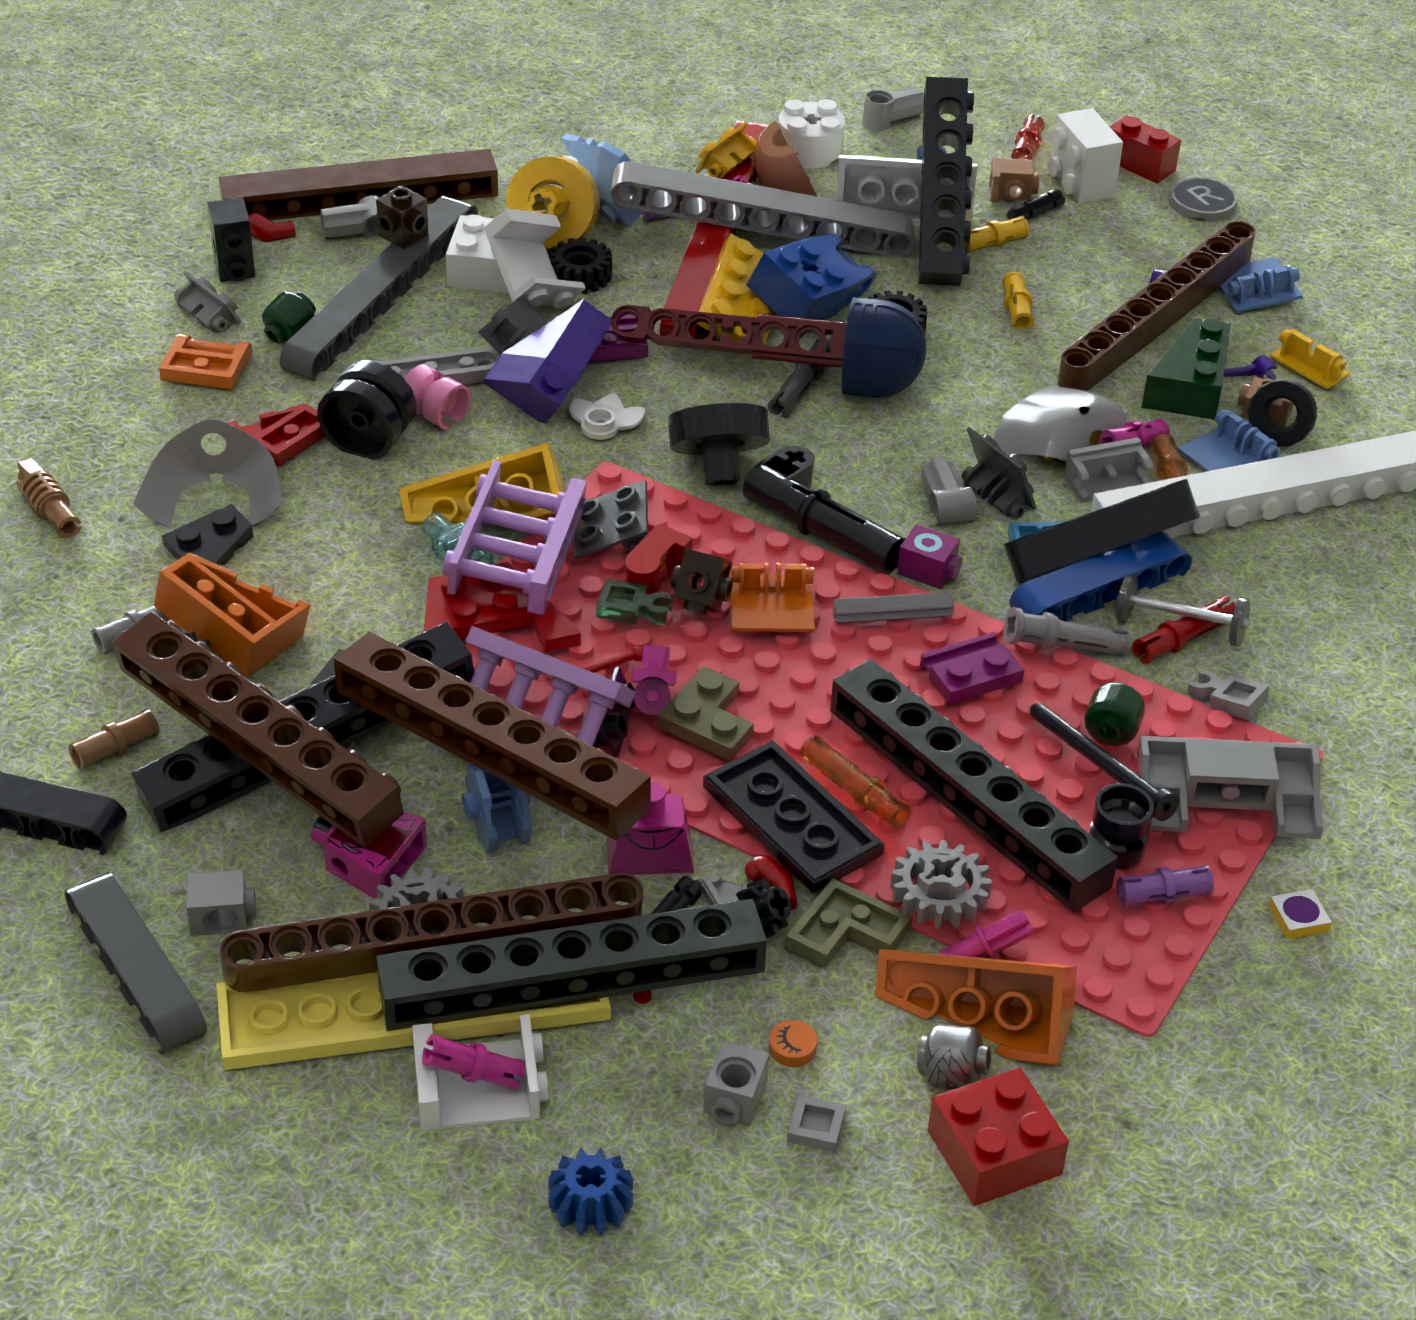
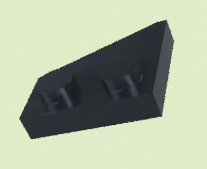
[162,504,253,565]

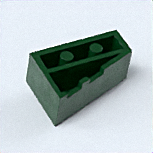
[1141,318,1231,420]

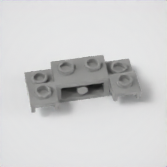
[1137,736,1324,839]

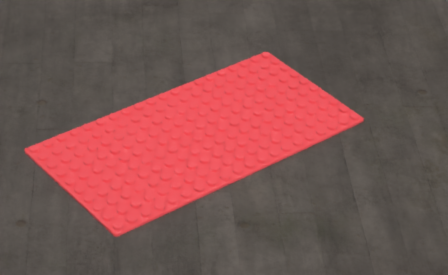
[461,461,1323,1037]

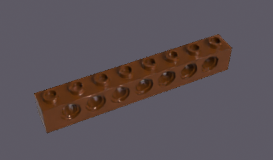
[112,611,404,848]
[333,631,651,841]

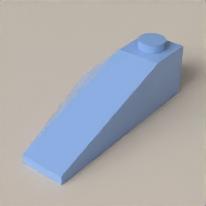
[561,134,644,228]

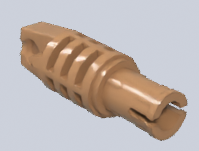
[16,459,82,538]

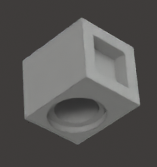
[186,869,256,936]
[703,1041,770,1125]

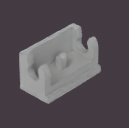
[1064,437,1153,503]

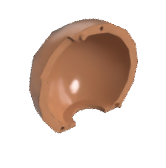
[753,120,817,196]

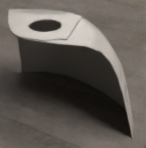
[994,386,1127,461]
[133,419,283,528]

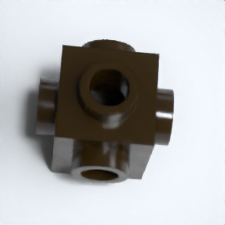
[376,185,428,249]
[671,548,733,614]

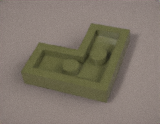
[657,666,754,761]
[785,878,913,967]

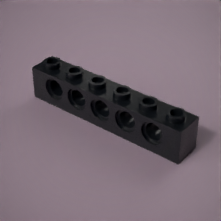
[918,77,974,286]

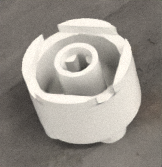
[778,99,845,168]

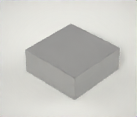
[787,1094,846,1152]

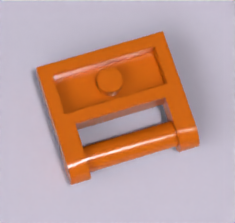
[159,334,252,390]

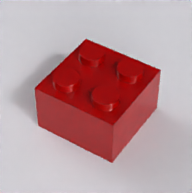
[928,1067,1069,1206]

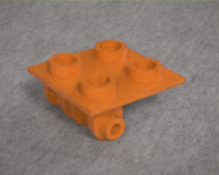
[730,562,815,632]

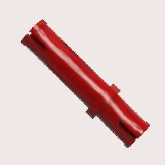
[1132,596,1236,664]

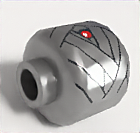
[917,1024,992,1089]

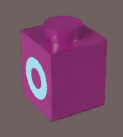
[897,524,963,589]

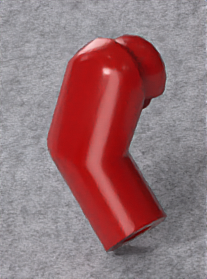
[248,213,296,242]

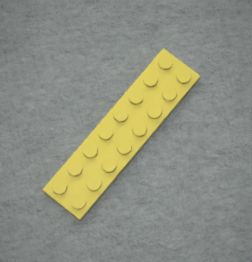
[216,972,611,1070]

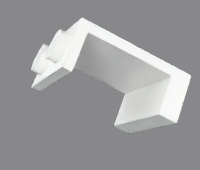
[484,208,586,309]
[412,1014,549,1131]

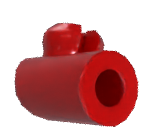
[744,855,798,909]

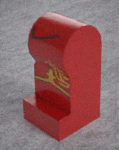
[625,523,693,598]

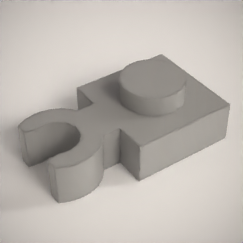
[1188,670,1269,721]

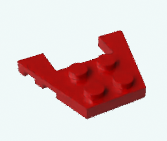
[424,562,581,653]

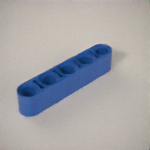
[1009,531,1192,622]

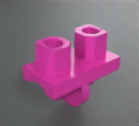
[631,645,677,715]

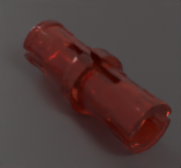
[1011,115,1045,160]

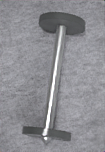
[1116,574,1251,647]

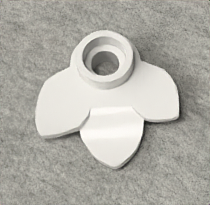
[569,393,645,440]

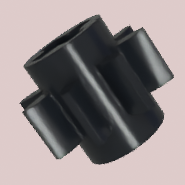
[736,879,791,938]

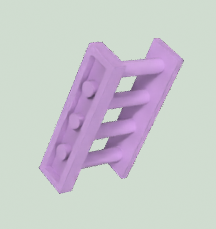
[442,460,587,615]
[465,626,636,746]

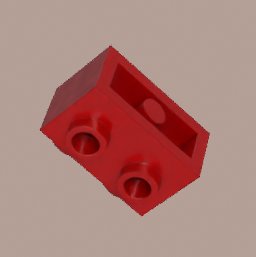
[1109,115,1181,184]

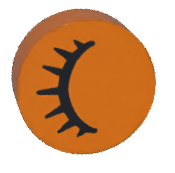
[768,1020,817,1067]

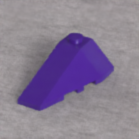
[483,299,611,424]

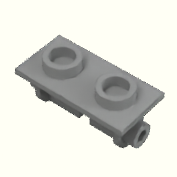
[174,270,242,332]

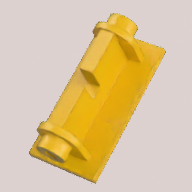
[695,121,757,178]
[1269,329,1350,390]

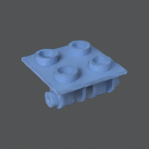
[1219,257,1303,313]
[1177,409,1281,472]

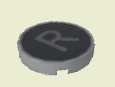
[1170,177,1238,222]

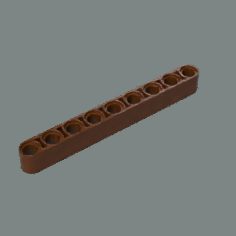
[1058,221,1255,391]
[220,873,643,992]

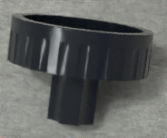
[668,403,770,486]

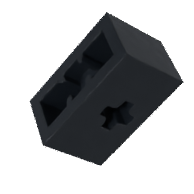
[207,197,255,282]

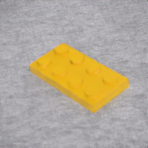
[696,233,776,356]

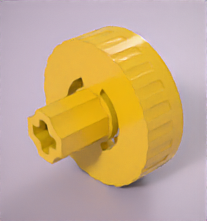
[506,156,600,249]

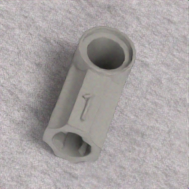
[862,87,924,131]
[320,195,380,239]
[921,456,976,525]

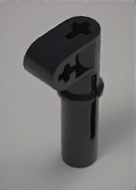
[742,445,905,574]

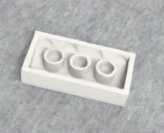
[836,155,977,227]

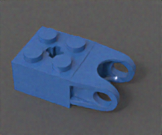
[746,234,877,320]

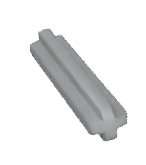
[832,592,954,623]

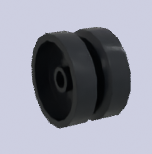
[317,360,417,460]

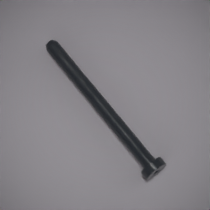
[1029,703,1179,821]

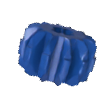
[548,1147,634,1236]

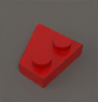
[228,404,325,467]

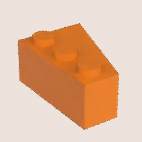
[154,553,311,678]

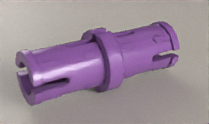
[1116,865,1214,907]

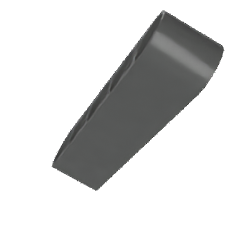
[64,872,207,1054]

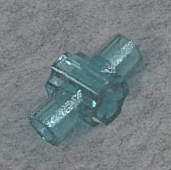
[422,512,493,565]

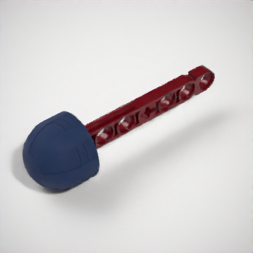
[611,297,926,397]

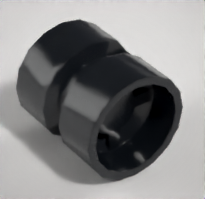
[1089,783,1154,869]

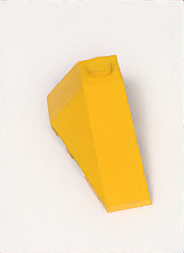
[399,442,566,525]

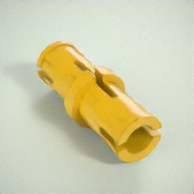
[964,216,1030,252]
[1002,272,1034,328]

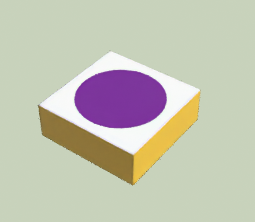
[1269,889,1332,939]

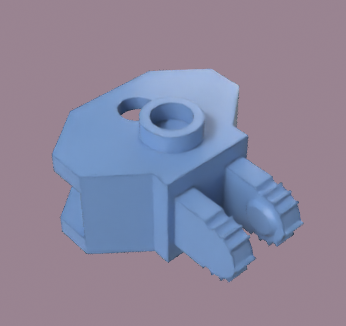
[462,764,532,853]

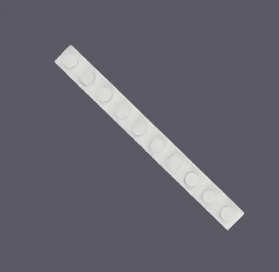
[1090,431,1416,538]

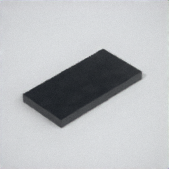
[703,740,885,894]

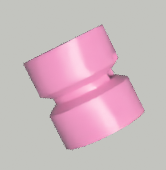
[404,364,471,430]

